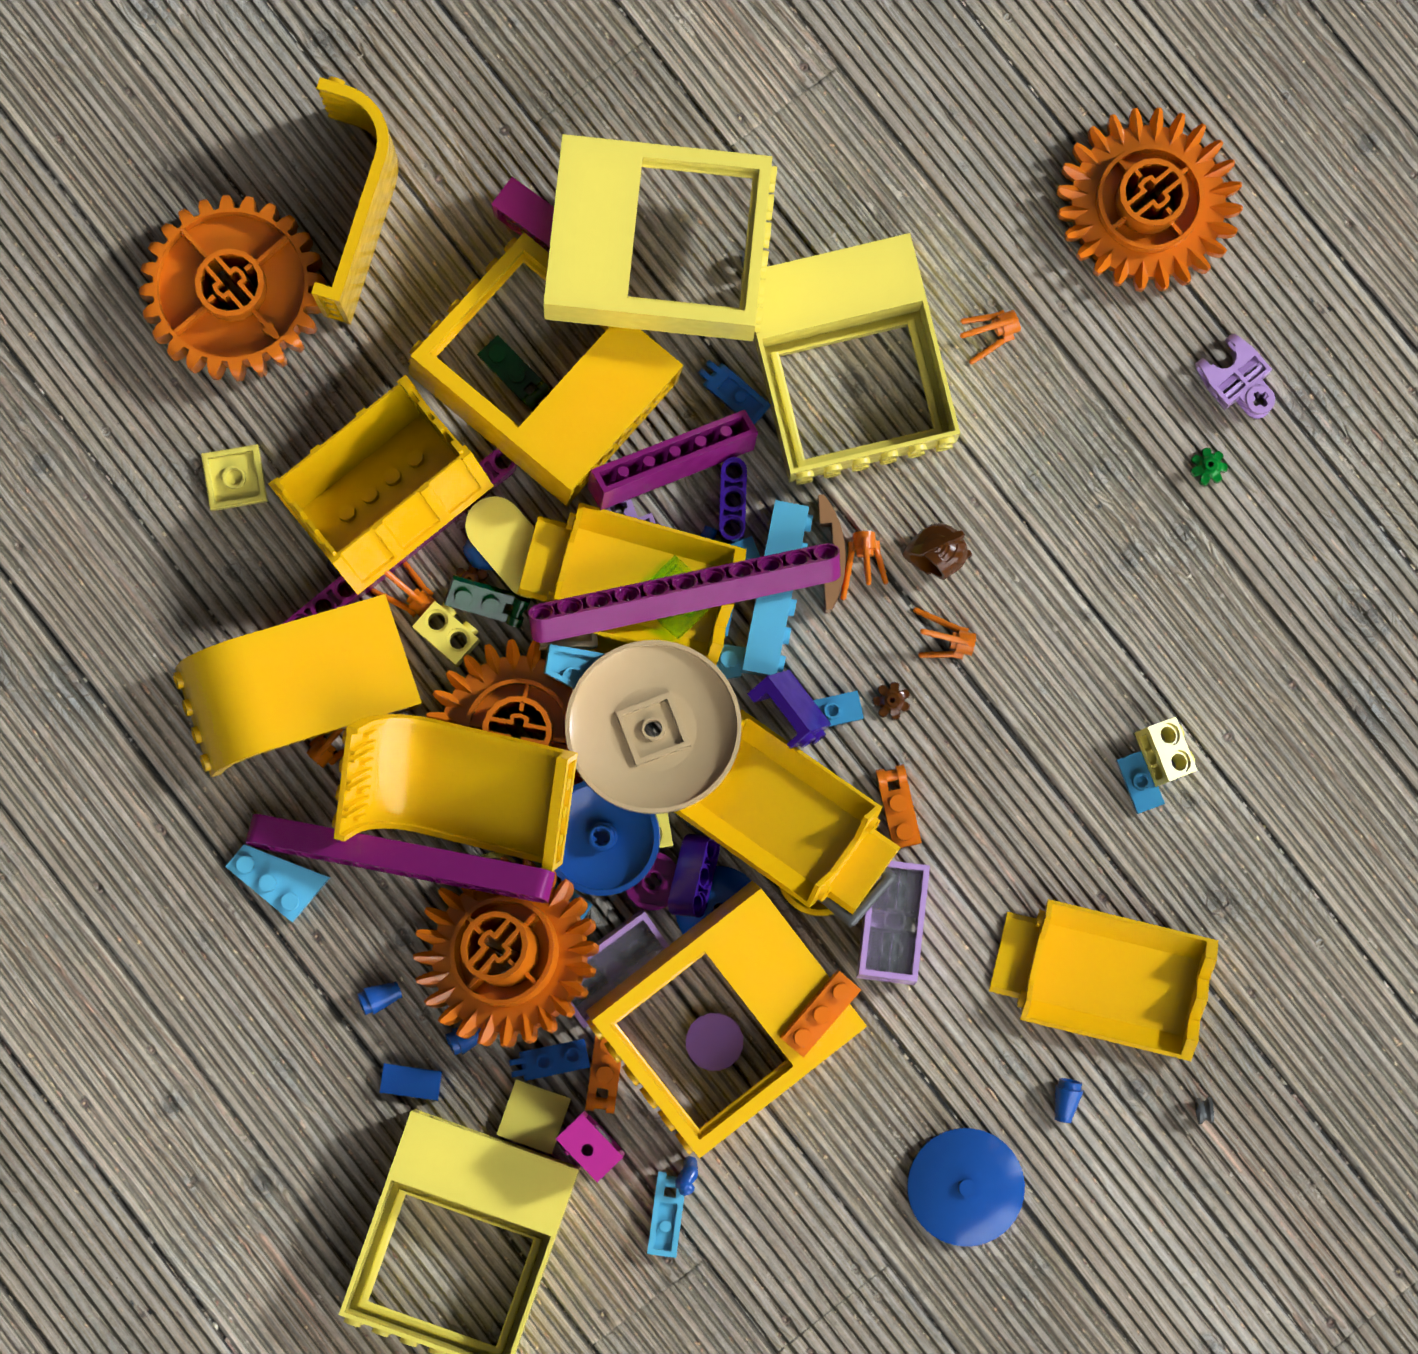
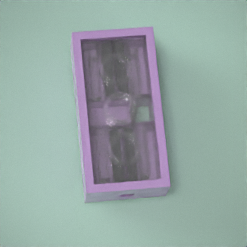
[856,861,930,985]
[571,909,669,1028]

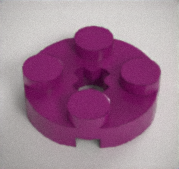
[626,853,677,911]

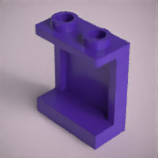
[747,670,831,749]

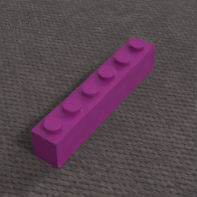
[588,410,758,510]

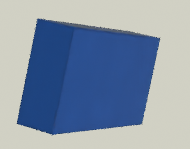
[380,1063,443,1101]

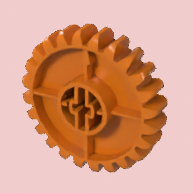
[138,195,327,382]

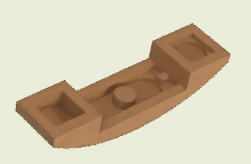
[817,494,846,613]

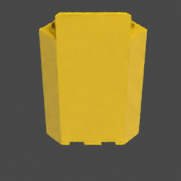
[517,502,747,665]
[674,709,901,915]
[989,899,1219,1061]

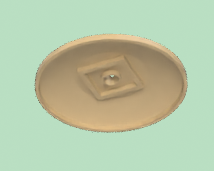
[565,640,742,814]

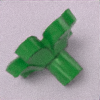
[1190,448,1228,486]

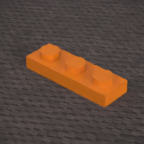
[780,969,861,1058]

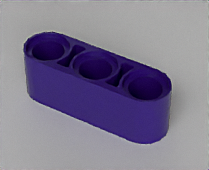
[719,457,747,544]
[668,834,720,918]

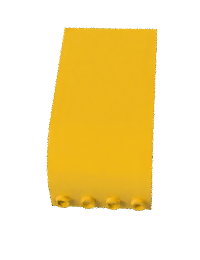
[311,76,398,325]
[173,594,422,777]
[332,714,578,872]

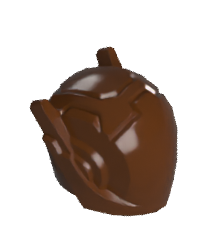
[902,523,972,580]

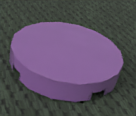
[686,1013,743,1071]

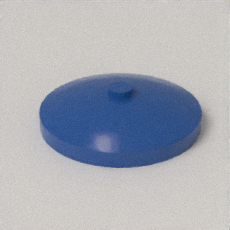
[555,781,661,896]
[907,1128,1025,1246]

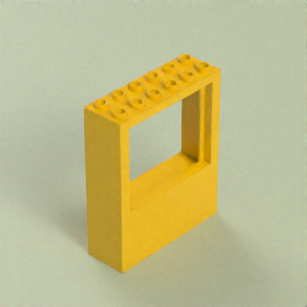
[408,233,683,507]
[586,880,867,1159]

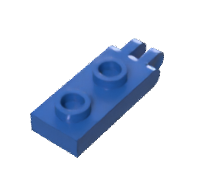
[698,360,771,426]
[508,1039,590,1081]

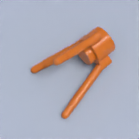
[960,310,1021,364]
[840,531,888,601]
[370,561,437,617]
[913,607,976,659]
[306,728,345,768]

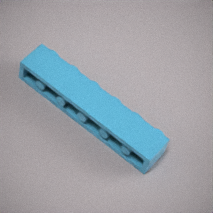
[742,500,813,677]

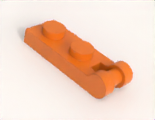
[875,764,922,848]
[585,1032,625,1114]

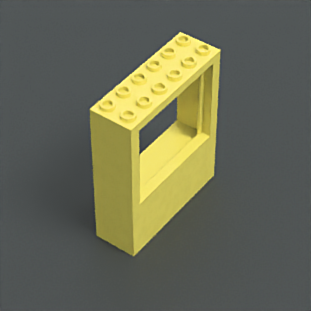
[543,134,777,341]
[740,233,960,485]
[339,1109,581,1354]

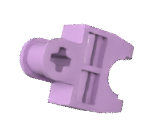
[1195,334,1275,419]

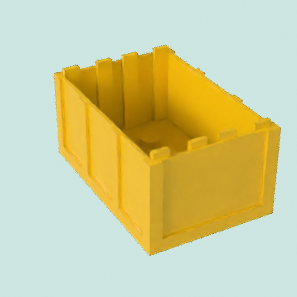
[268,375,494,595]

